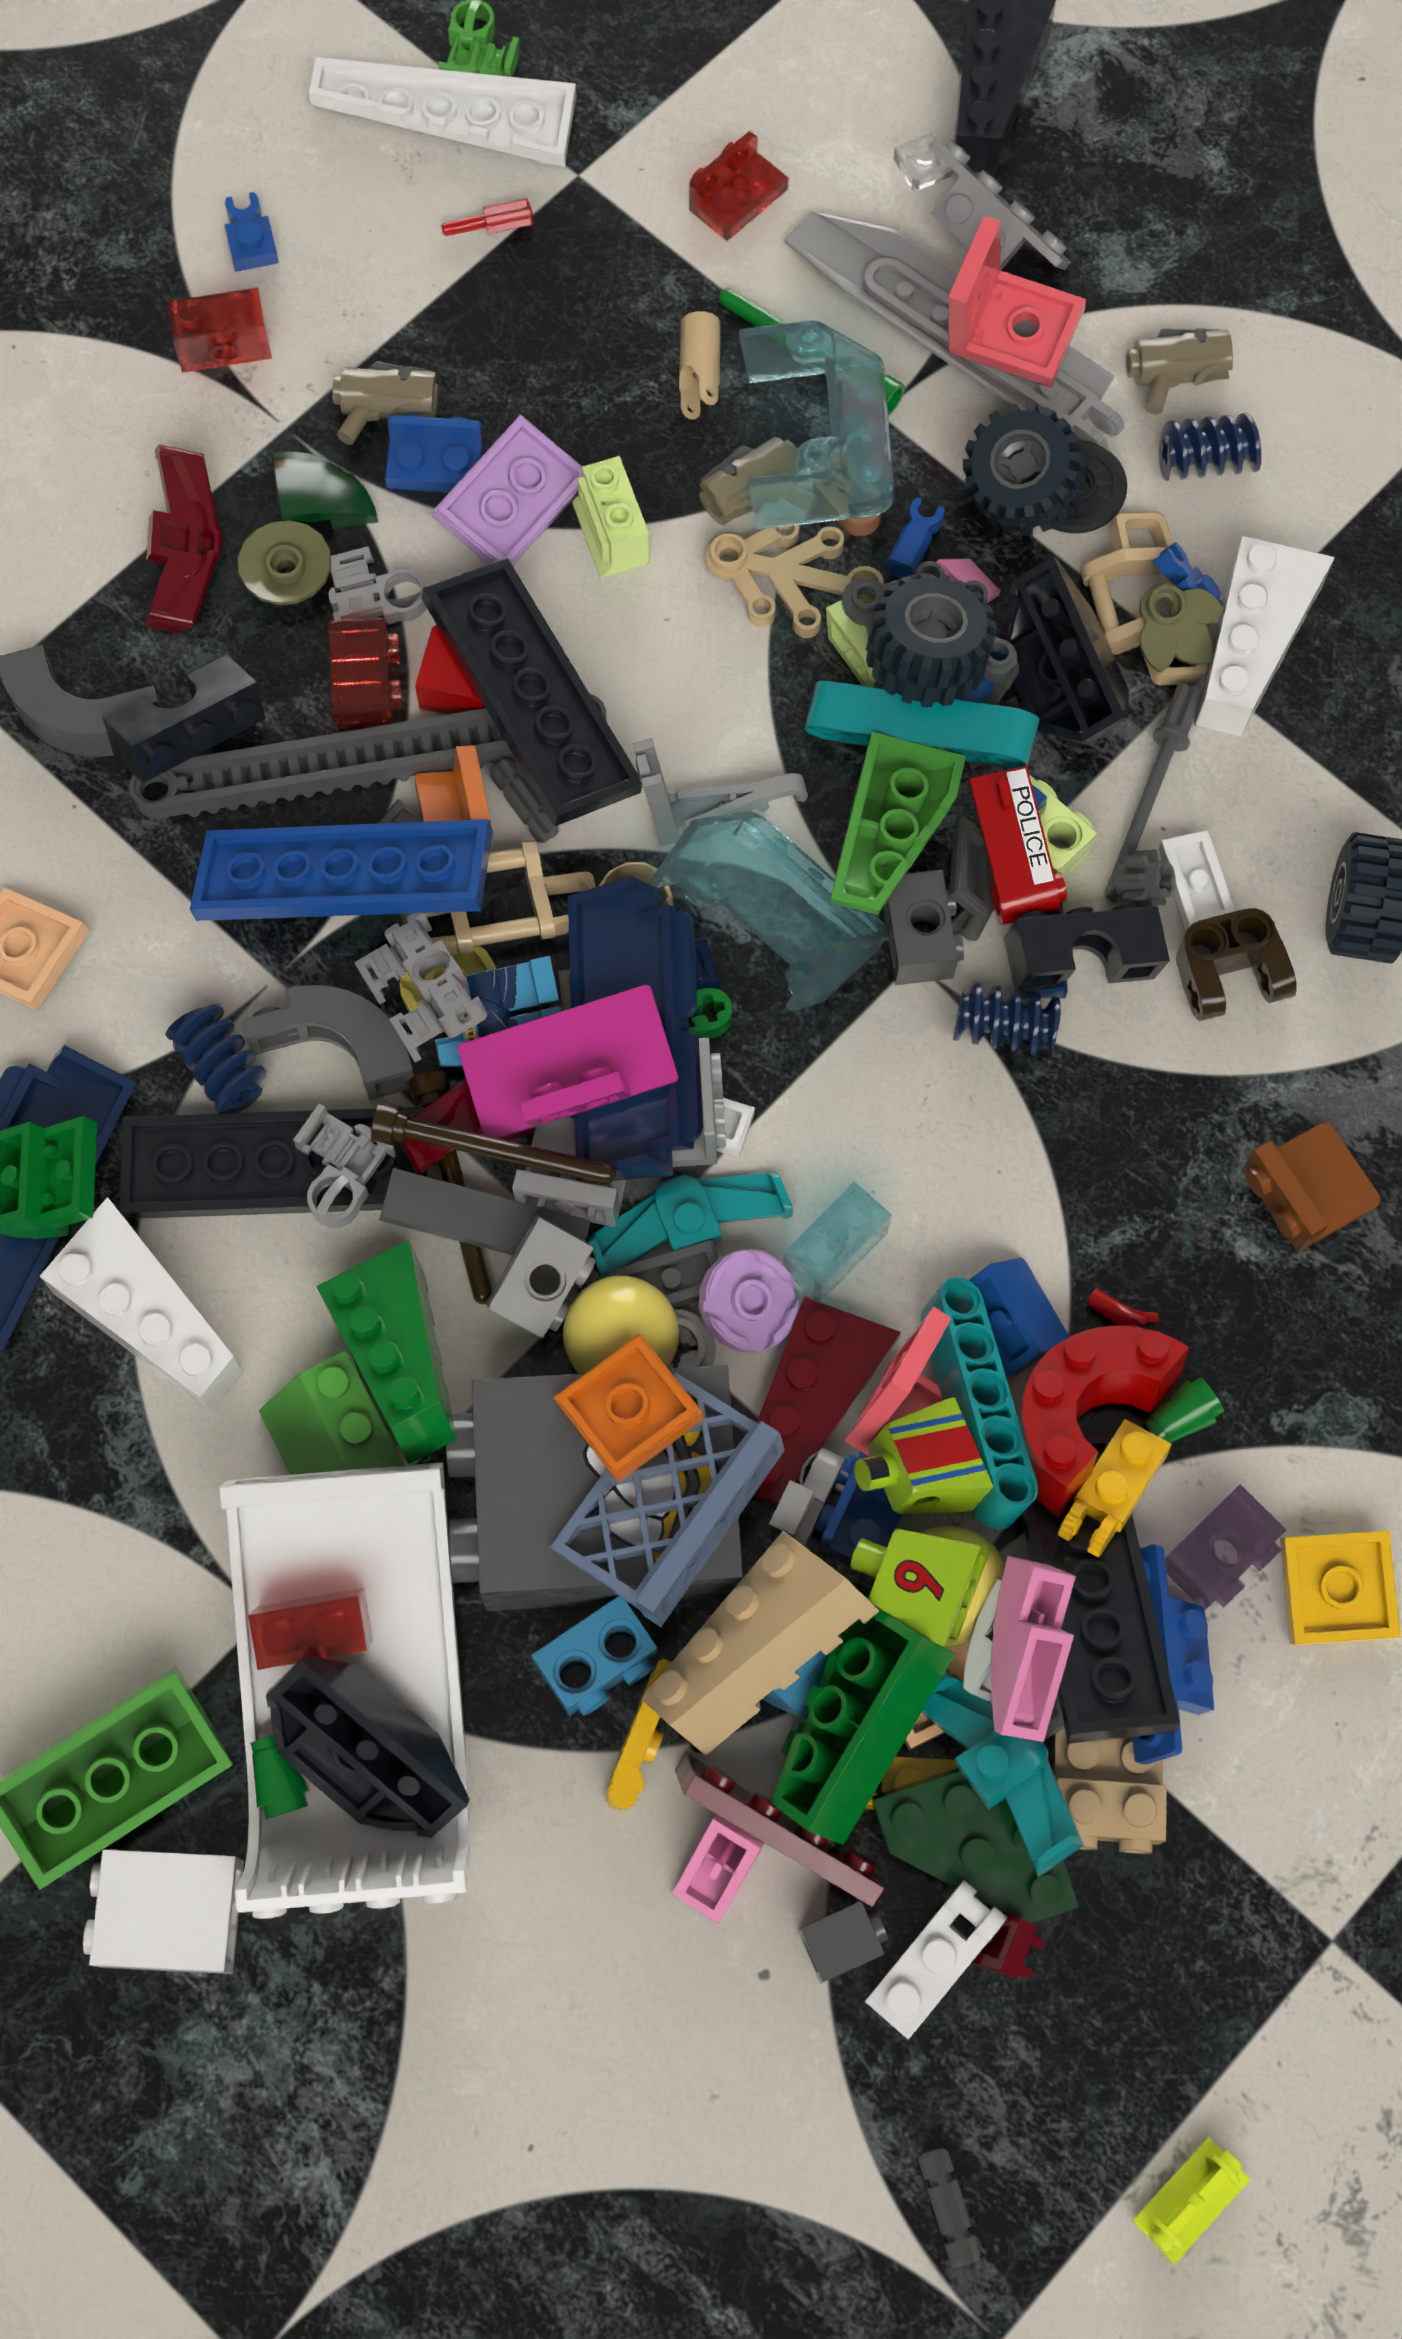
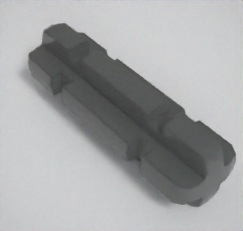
[490,758,559,843]
[918,2148,980,2267]

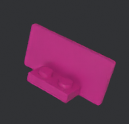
[458,985,679,1139]

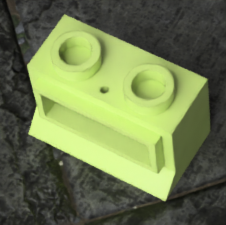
[572,456,650,578]

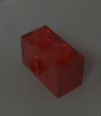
[167,287,272,373]
[328,618,403,728]
[248,1588,373,1670]

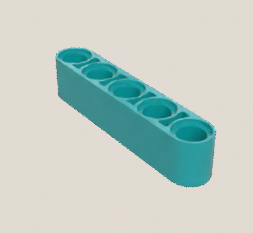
[804,681,1040,769]
[921,1277,1038,1530]

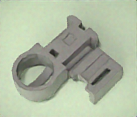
[329,546,427,635]
[293,1103,396,1228]
[769,1448,846,1547]

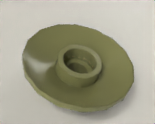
[238,520,332,605]

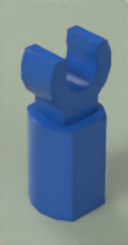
[885,497,944,579]

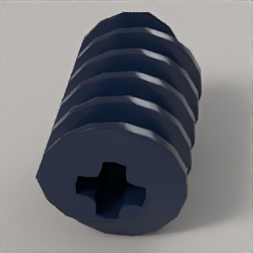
[1159,413,1262,481]
[953,981,1061,1059]
[165,1004,267,1114]

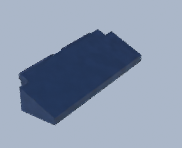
[568,876,703,1181]
[0,1045,137,1353]

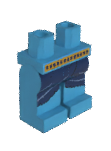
[435,956,561,1067]

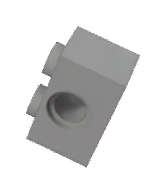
[486,1214,596,1338]

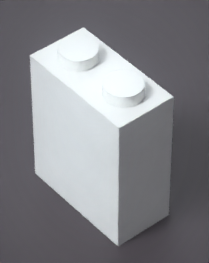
[83,1850,244,1974]

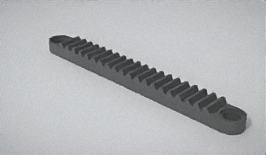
[129,694,607,818]

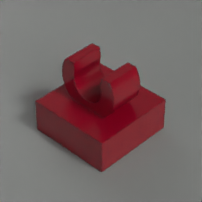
[971,1909,1044,1979]

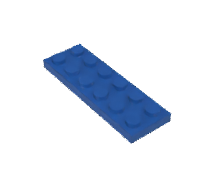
[190,819,493,921]

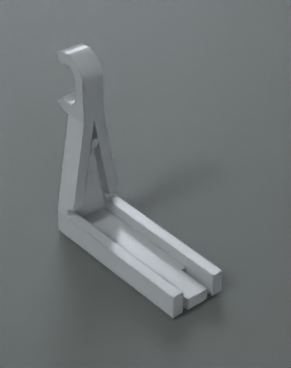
[633,738,808,846]

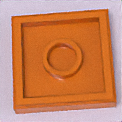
[553,1333,705,1483]

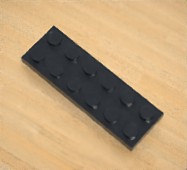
[422,558,643,826]
[119,1107,428,1219]
[1021,1433,1180,1744]

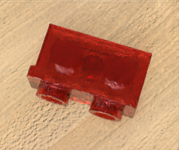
[689,130,789,241]

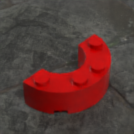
[1019,1326,1189,1518]

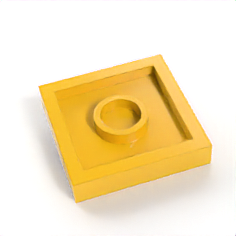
[1280,1530,1401,1645]

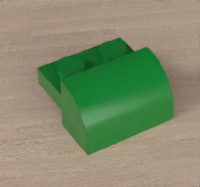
[0,1116,97,1239]

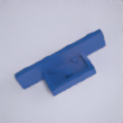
[1132,1544,1215,1765]

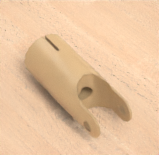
[679,311,721,420]

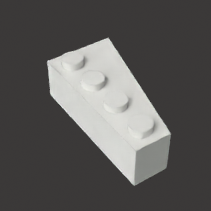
[1195,536,1335,737]
[40,1197,243,1412]

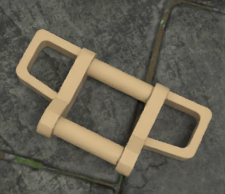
[1080,512,1208,685]
[400,840,596,955]

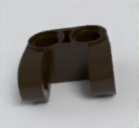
[1176,908,1297,1021]

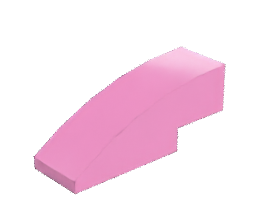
[991,1556,1076,1742]

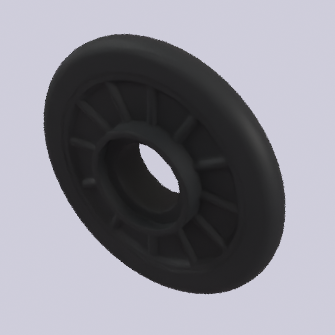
[1029,441,1127,534]

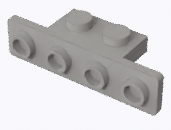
[928,139,1071,271]

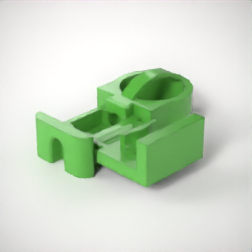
[438,0,521,77]

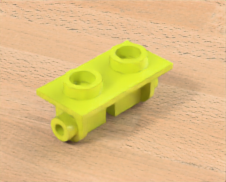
[1132,2137,1251,2265]

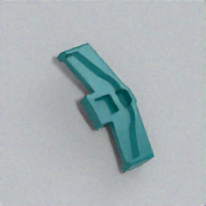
[586,1171,793,1277]
[922,1672,1084,1877]

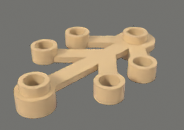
[705,515,884,638]

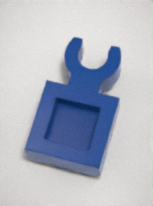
[224,192,279,272]
[1153,542,1223,606]

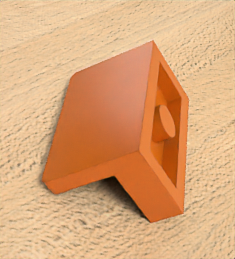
[415,745,491,825]

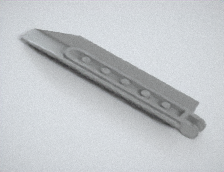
[784,211,1125,448]

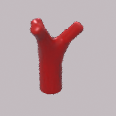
[1086,1288,1159,1327]

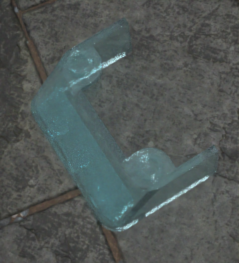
[739,320,895,529]
[649,811,890,1012]

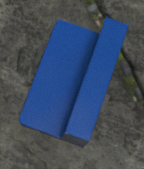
[969,1258,1070,1378]

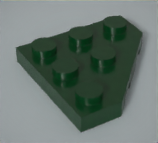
[871,1768,1079,1923]

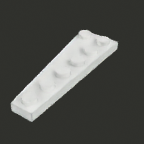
[308,57,576,167]

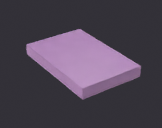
[432,414,582,566]

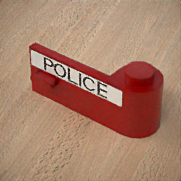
[969,766,1067,925]

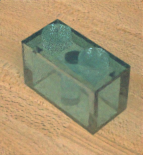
[783,1181,892,1302]

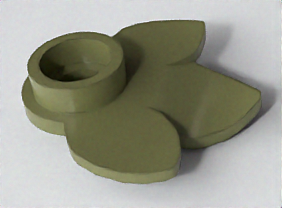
[1139,583,1225,672]

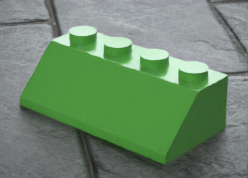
[258,1350,405,1475]
[0,1665,233,1890]

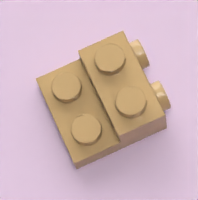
[1052,1729,1167,1854]

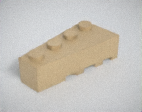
[641,1531,879,1755]

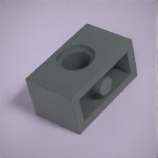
[883,870,964,985]

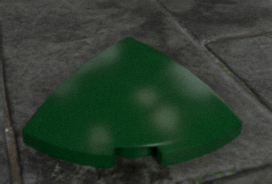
[273,452,378,529]

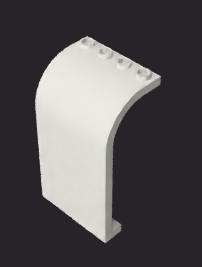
[219,1462,470,1918]

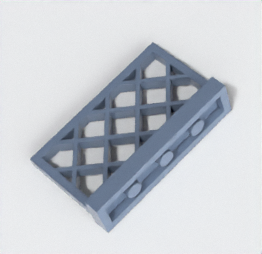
[550,1373,785,1627]

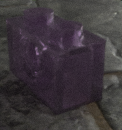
[1165,1484,1286,1610]

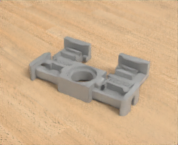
[354,912,487,1063]

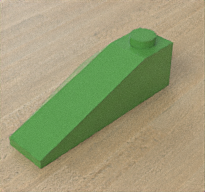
[829,732,966,915]

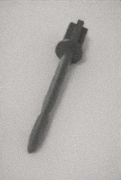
[1103,683,1203,903]

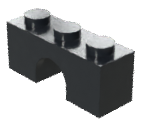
[103,654,266,783]
[1004,903,1170,992]

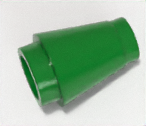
[1143,1377,1224,1443]
[250,1735,310,1820]

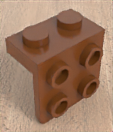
[1242,1123,1380,1253]

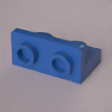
[385,414,484,493]
[815,1452,903,1562]

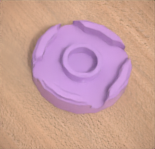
[699,1250,799,1353]

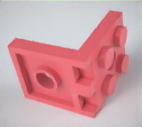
[948,216,1086,388]
[845,1307,951,1457]

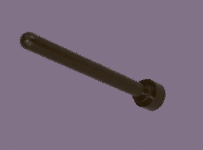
[408,1071,493,1305]
[371,1101,616,1184]

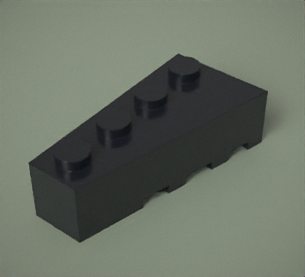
[951,0,1056,174]

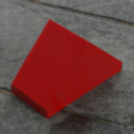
[415,625,485,715]

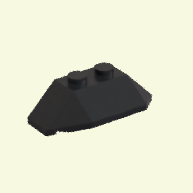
[1001,556,1129,743]
[266,1656,470,1838]

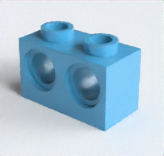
[531,1596,658,1716]

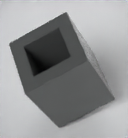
[798,1901,888,1984]

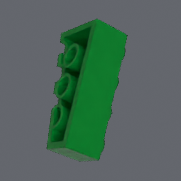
[316,1240,457,1464]
[771,1597,956,1845]

